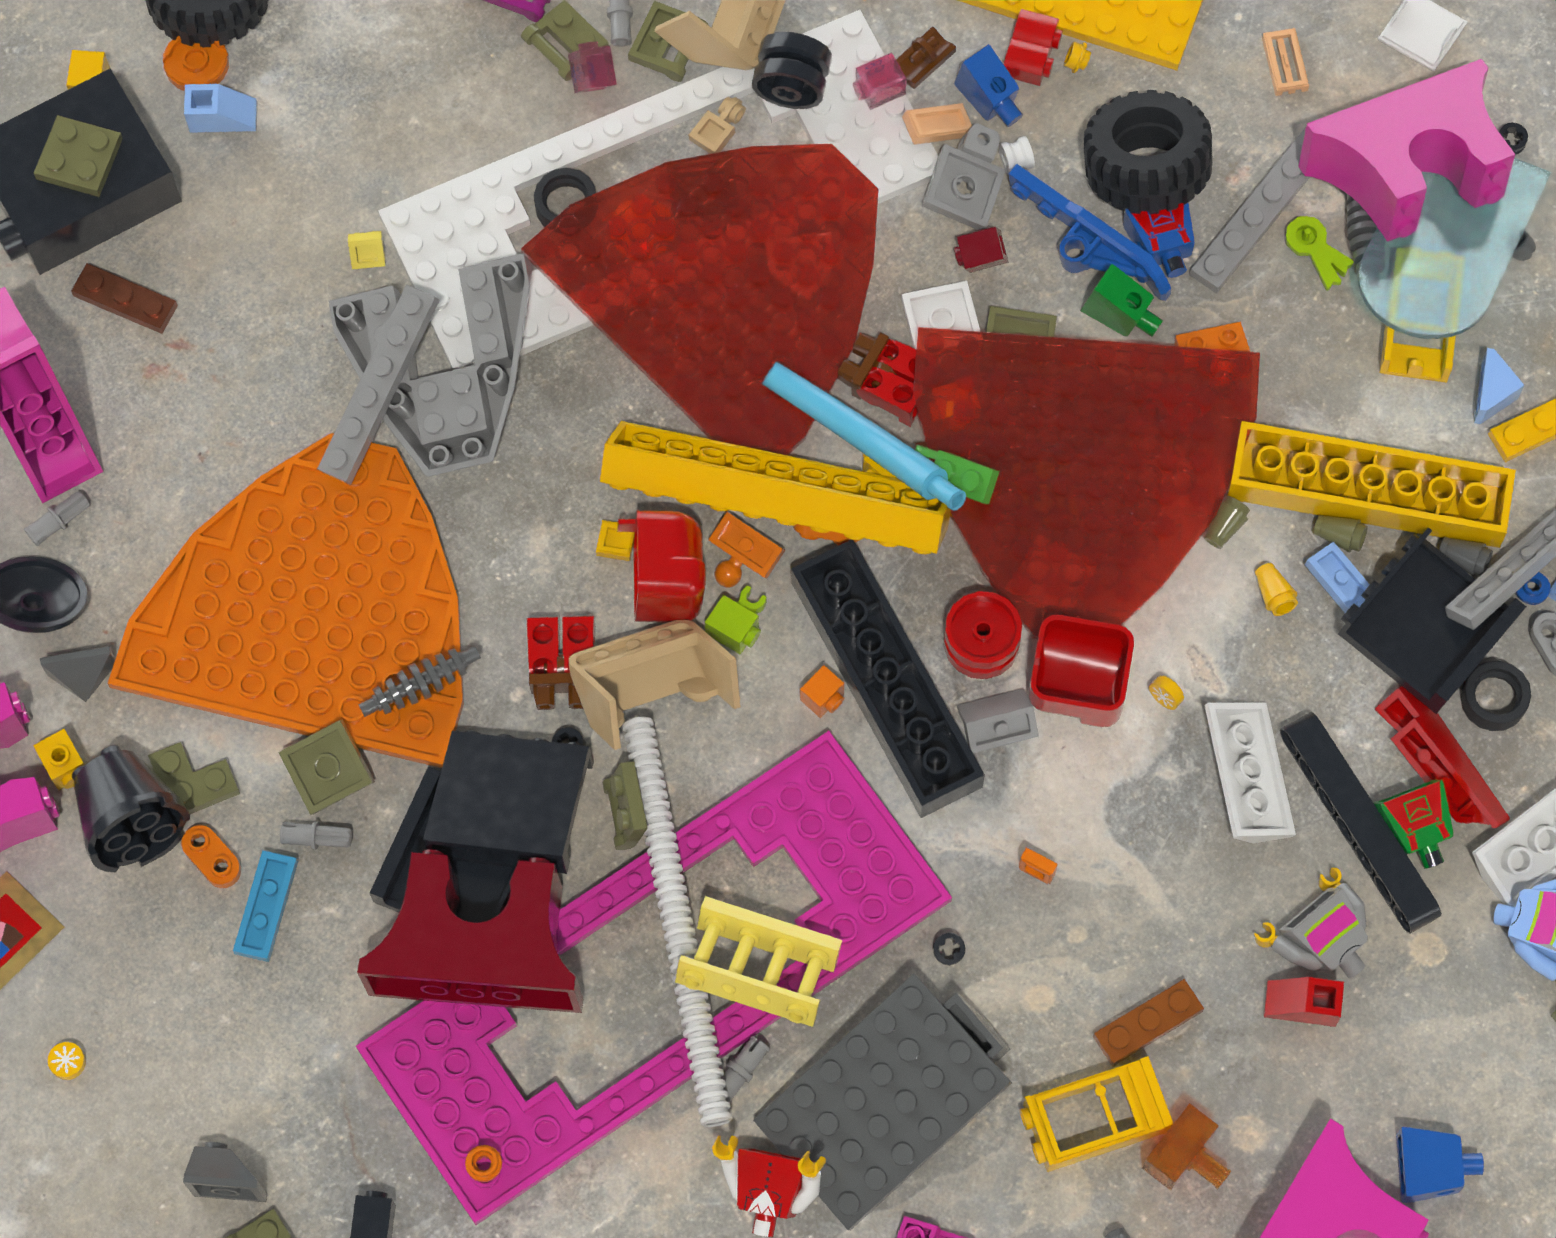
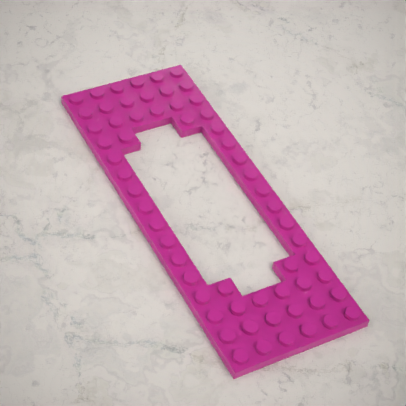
[356,731,952,1225]

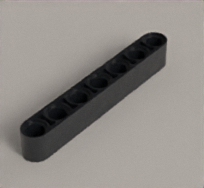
[1280,712,1441,934]

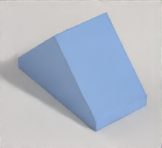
[1474,348,1524,424]

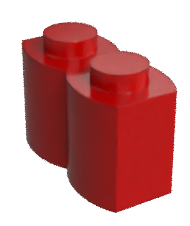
[1004,9,1063,86]

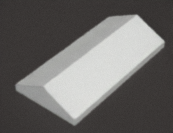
[1204,703,1296,844]
[1472,788,1556,907]

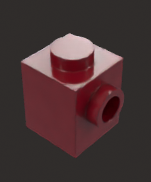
[954,226,1009,273]

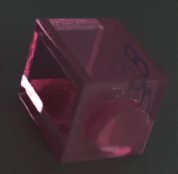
[568,41,617,93]
[853,52,906,110]

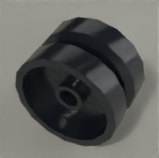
[752,32,832,109]

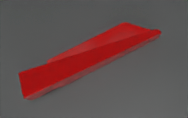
[1375,686,1510,828]

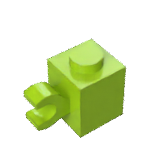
[705,586,767,655]

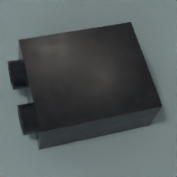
[0,69,182,275]

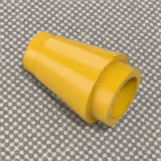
[1255,563,1298,616]

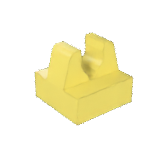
[348,231,385,269]

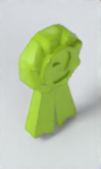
[1286,216,1354,291]

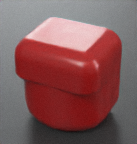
[617,510,706,622]
[1029,615,1134,728]

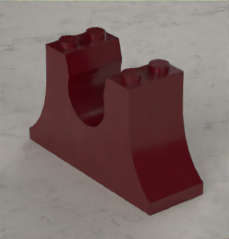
[357,850,584,1013]

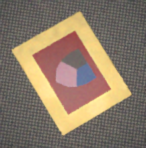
[0,871,65,990]

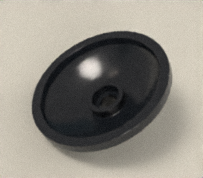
[0,556,87,633]

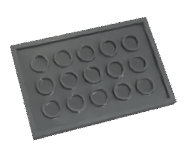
[753,974,1012,1231]

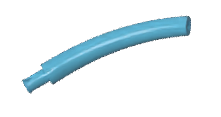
[762,361,966,511]

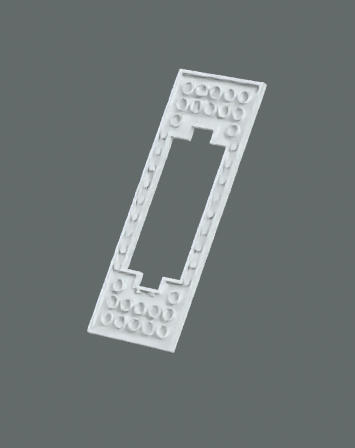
[378,10,939,370]

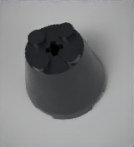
[72,745,190,872]

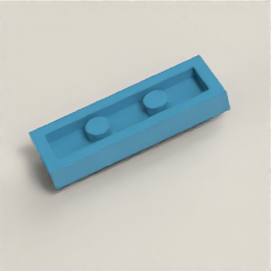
[233,850,298,962]

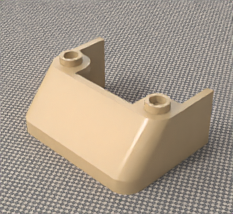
[654,0,785,70]
[569,620,741,750]

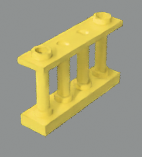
[675,896,842,1027]

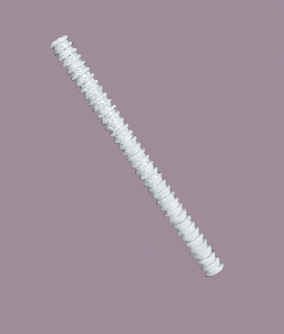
[622,716,733,1127]

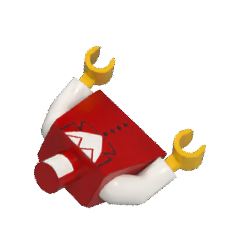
[712,1135,826,1237]

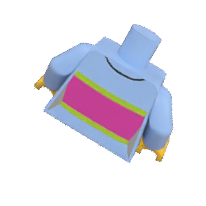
[1494,879,1556,981]

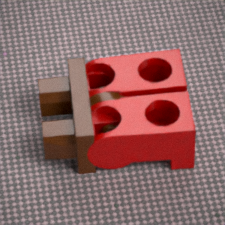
[838,332,941,427]
[527,616,596,710]

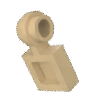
[688,97,746,157]

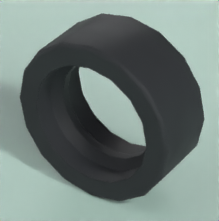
[534,168,598,235]
[1461,661,1532,731]

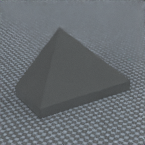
[40,646,116,702]

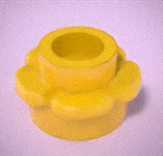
[1064,42,1091,73]

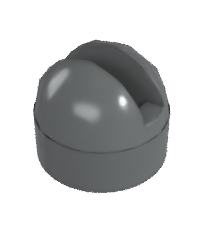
[1506,231,1536,261]

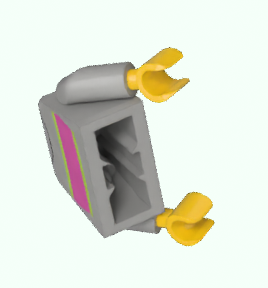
[1254,868,1368,978]

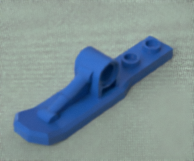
[1009,164,1171,301]

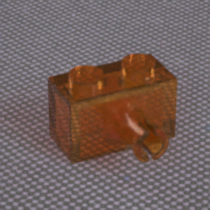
[1142,1103,1232,1191]

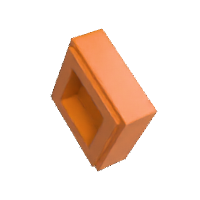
[1019,847,1058,884]

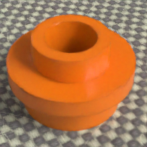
[465,1145,502,1182]

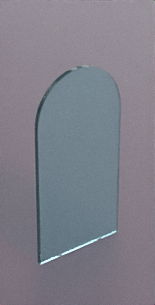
[1358,158,1551,339]

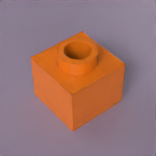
[800,665,845,718]

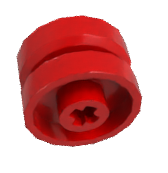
[944,591,1022,679]

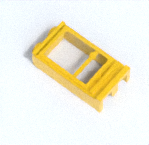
[1379,248,1464,383]
[1019,1056,1174,1172]

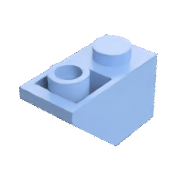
[184,84,257,133]

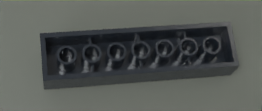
[791,539,985,818]

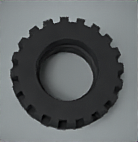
[145,0,268,47]
[1084,90,1213,214]

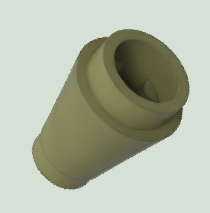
[1204,496,1250,549]
[1314,515,1368,553]

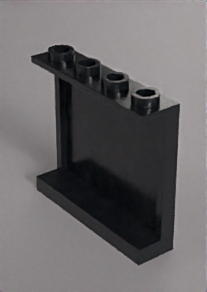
[1338,528,1527,714]
[423,730,593,874]
[370,767,515,923]

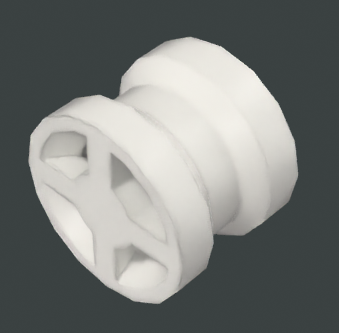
[999,136,1035,176]

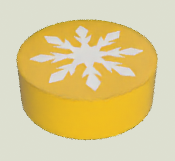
[1149,676,1184,710]
[48,1042,86,1080]

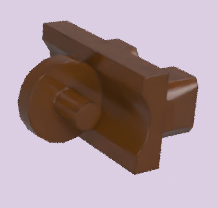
[891,27,956,89]

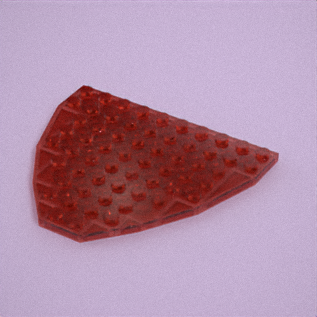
[521,144,879,456]
[913,327,1260,639]

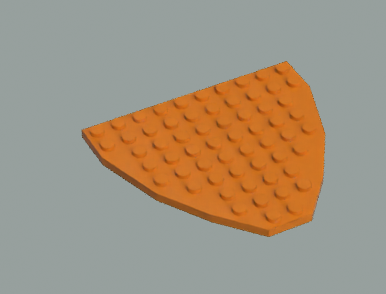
[107,433,464,768]

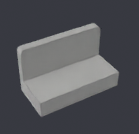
[957,689,1039,753]

